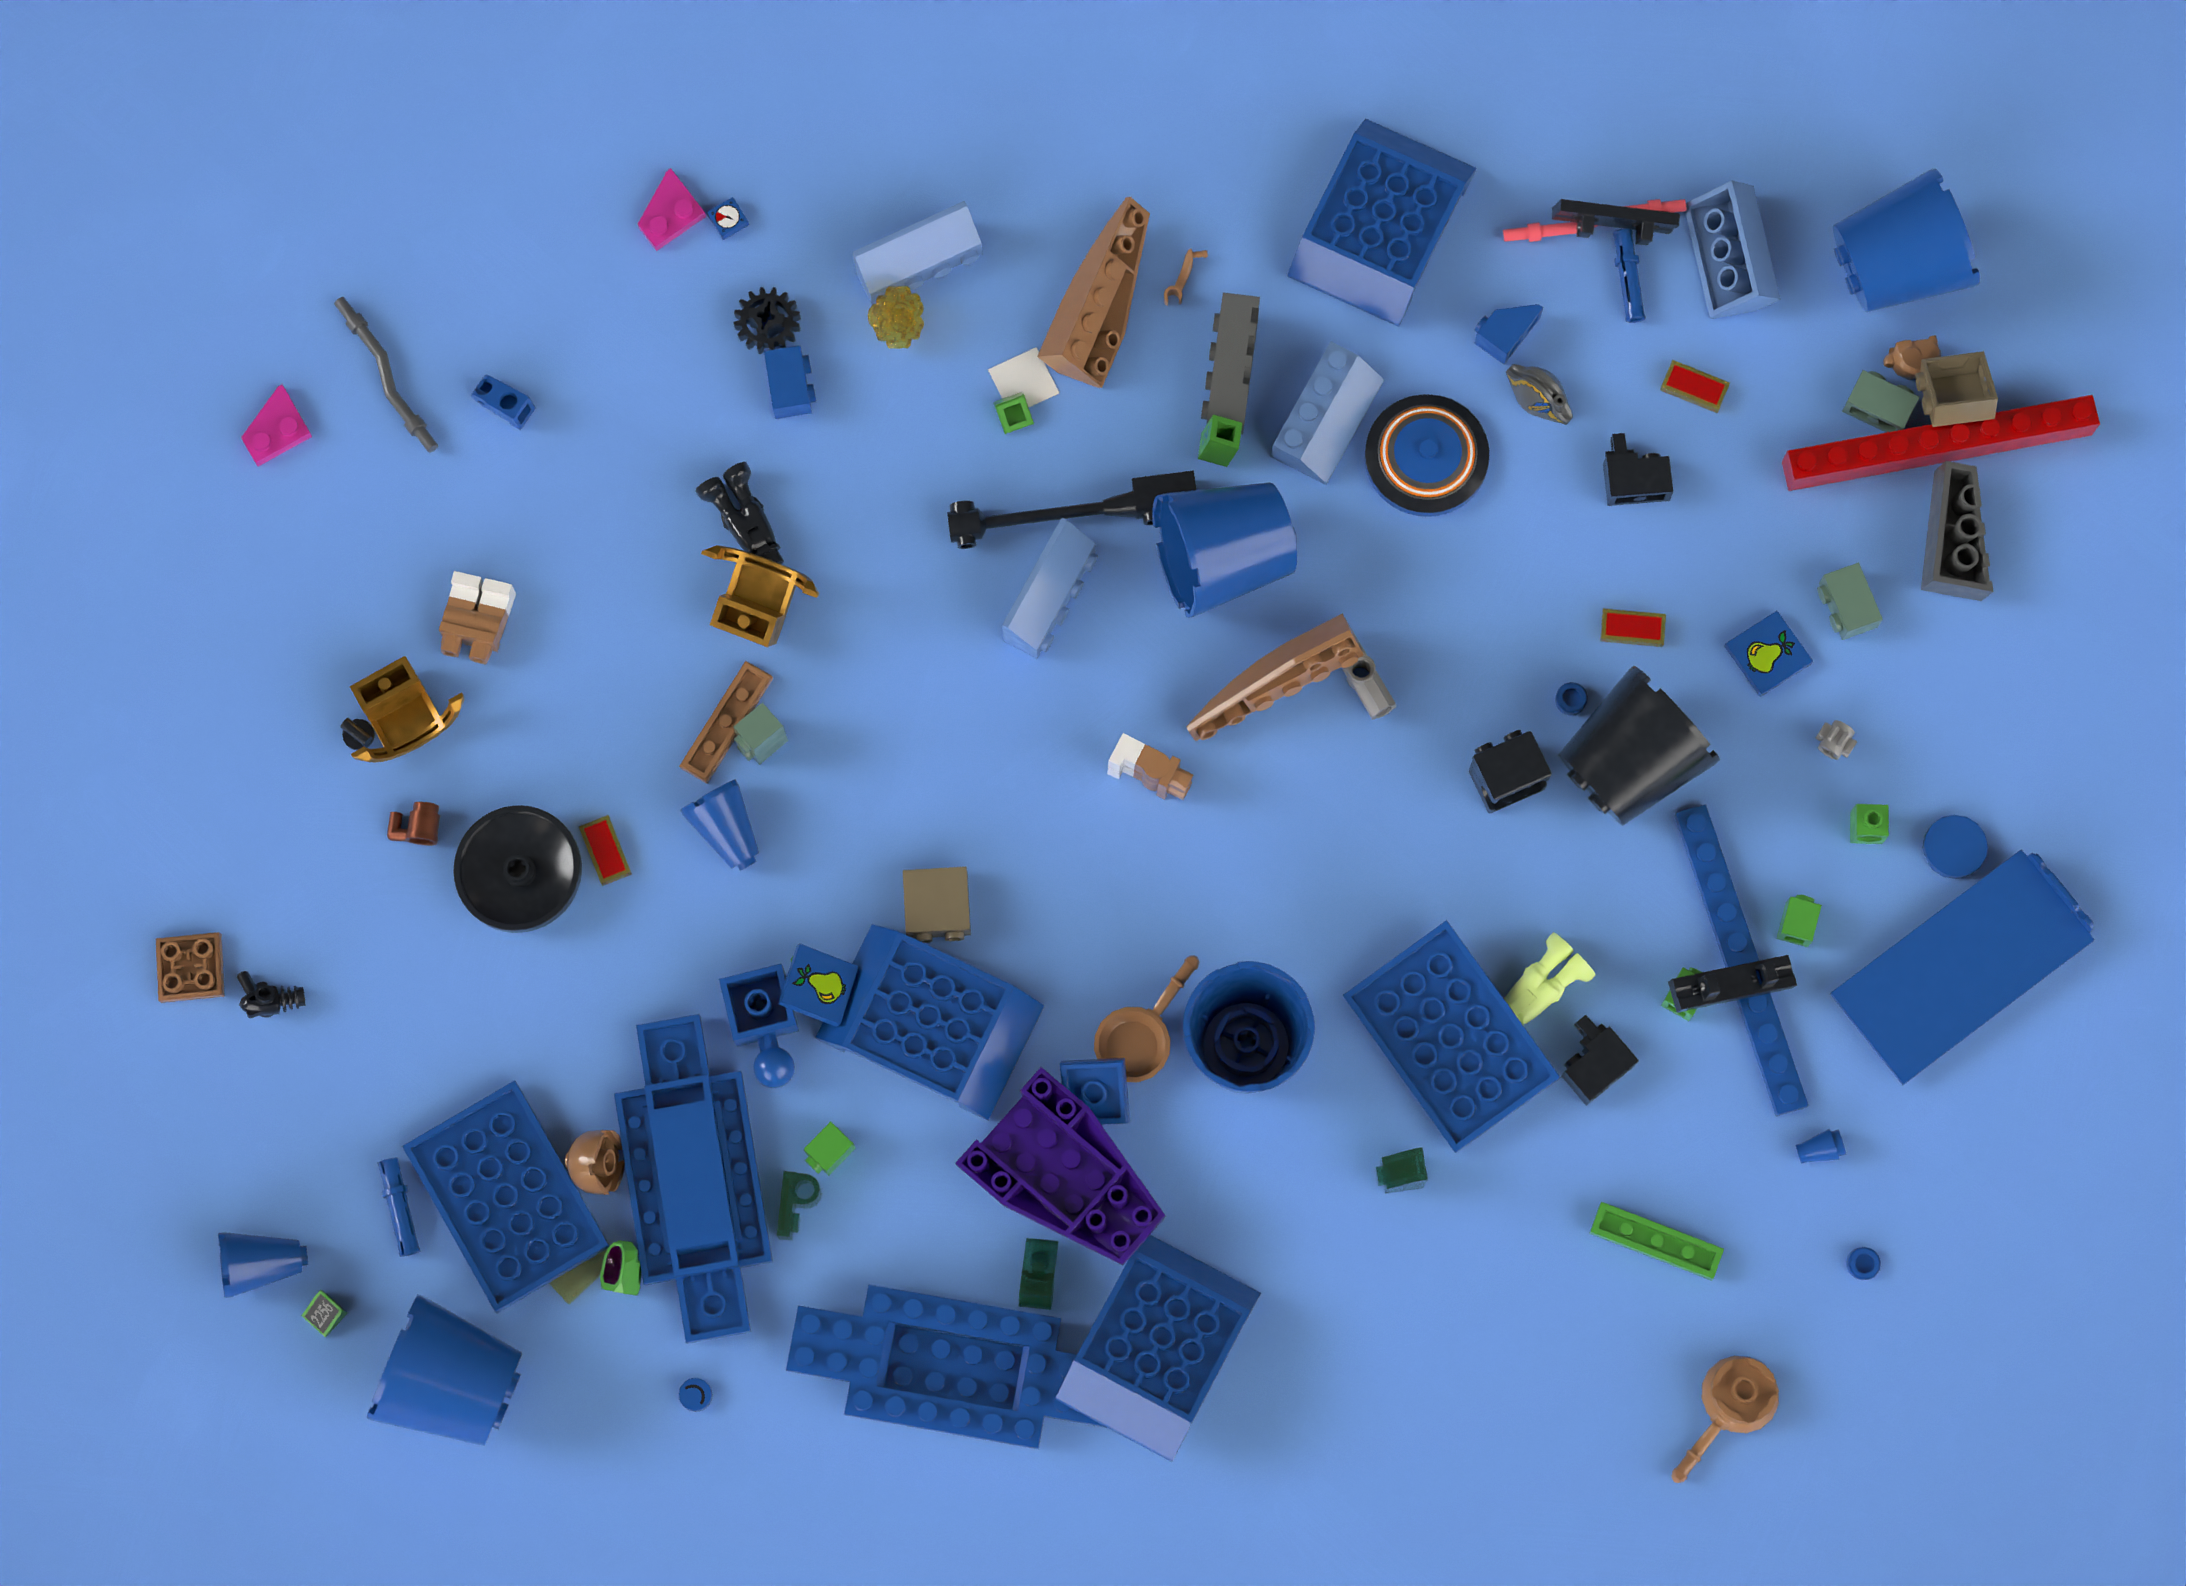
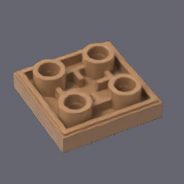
[156,932,225,1003]

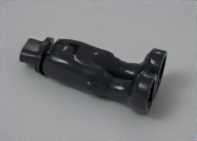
[696,462,784,564]

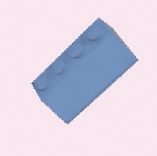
[1685,180,1781,319]
[852,201,983,305]
[1271,341,1384,485]
[1002,518,1098,658]

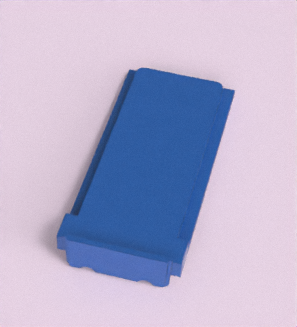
[1830,849,2095,1085]

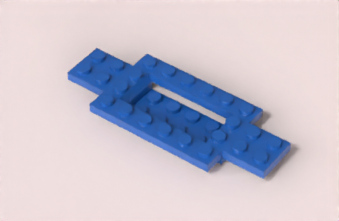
[614,1014,773,1344]
[786,1284,1107,1449]

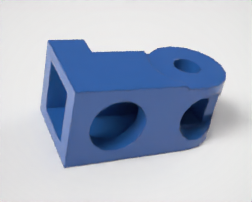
[471,375,536,430]

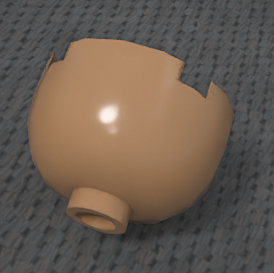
[565,1130,625,1195]

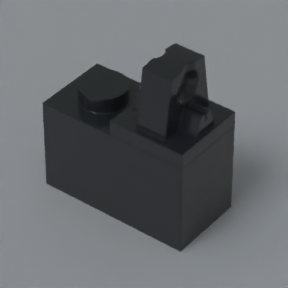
[1603,433,1673,506]
[1561,1015,1639,1106]

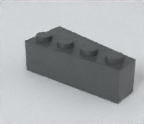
[1201,293,1260,434]
[1921,461,1994,601]

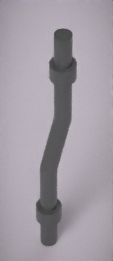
[334,297,438,453]

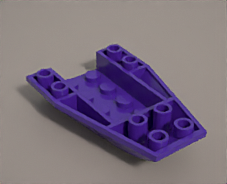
[955,1067,1166,1266]

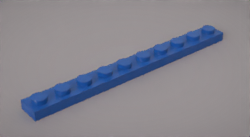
[1674,804,1809,1117]

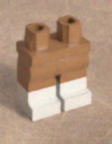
[439,571,516,665]
[1107,733,1193,800]

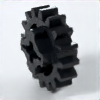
[733,287,801,354]

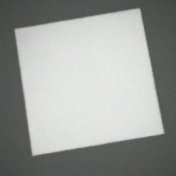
[988,347,1059,407]

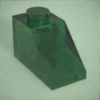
[1375,1147,1428,1194]

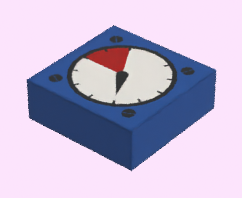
[707,197,749,240]

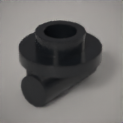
[340,718,375,750]

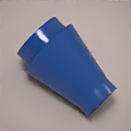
[1796,1129,1846,1164]

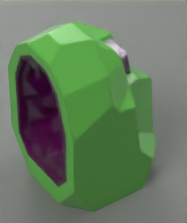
[600,1240,642,1296]

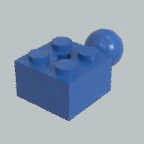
[719,964,799,1088]

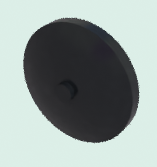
[453,805,582,933]

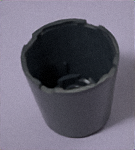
[1558,666,1720,826]

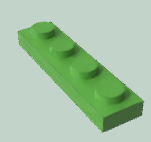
[1589,1202,1724,1281]

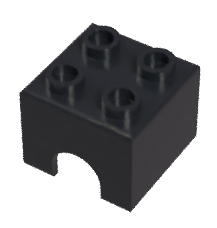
[1469,730,1551,813]

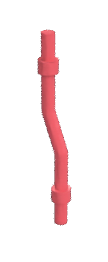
[1503,199,1686,242]

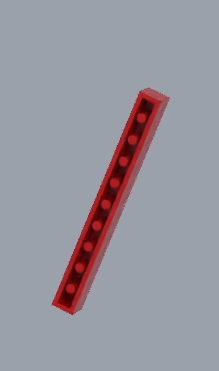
[1782,395,2100,491]

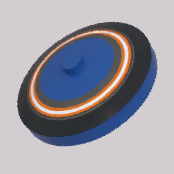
[1364,394,1489,517]

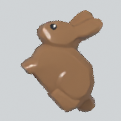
[1883,335,1941,380]

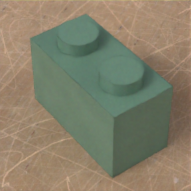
[1842,370,1919,432]
[1817,562,1883,640]
[733,703,788,765]

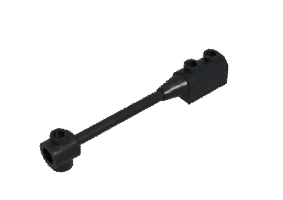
[947,470,1196,549]

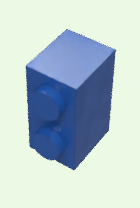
[764,345,816,419]

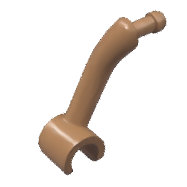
[1164,248,1208,306]

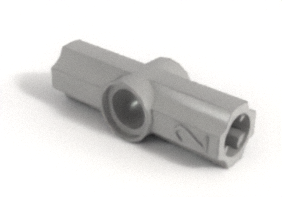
[1341,627,1396,720]

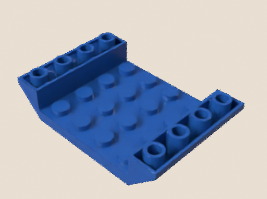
[1287,119,1476,327]
[815,924,1044,1121]
[1055,1235,1261,1462]

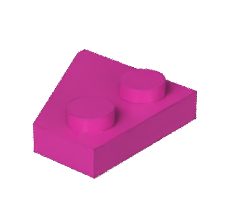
[638,168,706,251]
[241,384,312,466]

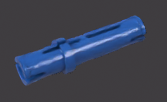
[1612,228,1646,323]
[377,1157,421,1257]

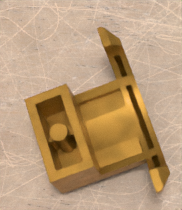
[701,545,819,647]
[349,656,465,763]

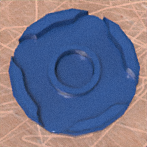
[1922,815,1988,879]

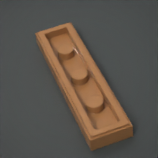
[680,661,773,784]

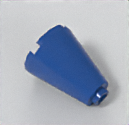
[680,779,759,871]
[218,1232,308,1298]

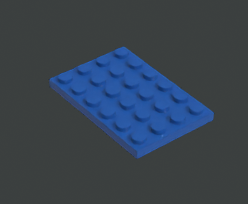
[1343,920,1561,1153]
[402,1080,610,1314]

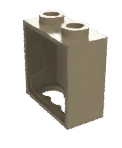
[1915,351,1998,427]
[903,867,971,943]

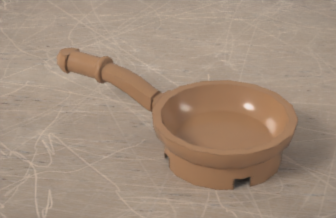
[1094,955,1199,1083]
[1671,1356,1779,1483]

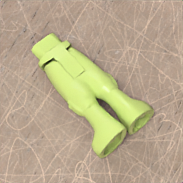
[1504,932,1596,1025]

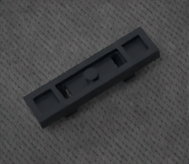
[1552,199,1680,245]
[1668,955,1797,1013]

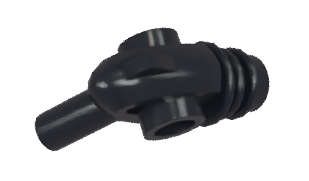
[237,971,306,1018]

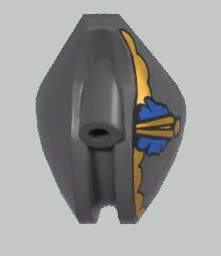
[1506,364,1573,425]

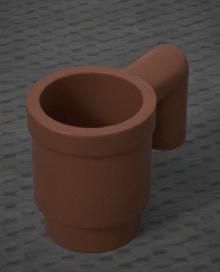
[387,802,440,846]

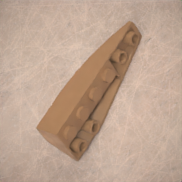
[1037,197,1150,388]
[1186,613,1364,741]

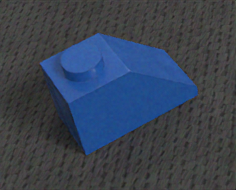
[1474,304,1543,364]

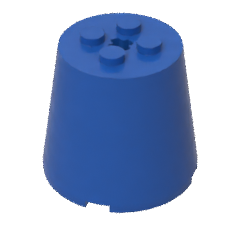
[1833,168,1980,312]
[1152,482,1297,618]
[1183,961,1315,1093]
[367,1294,522,1446]

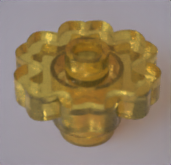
[868,286,924,349]

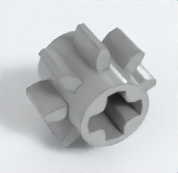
[1815,720,1857,760]

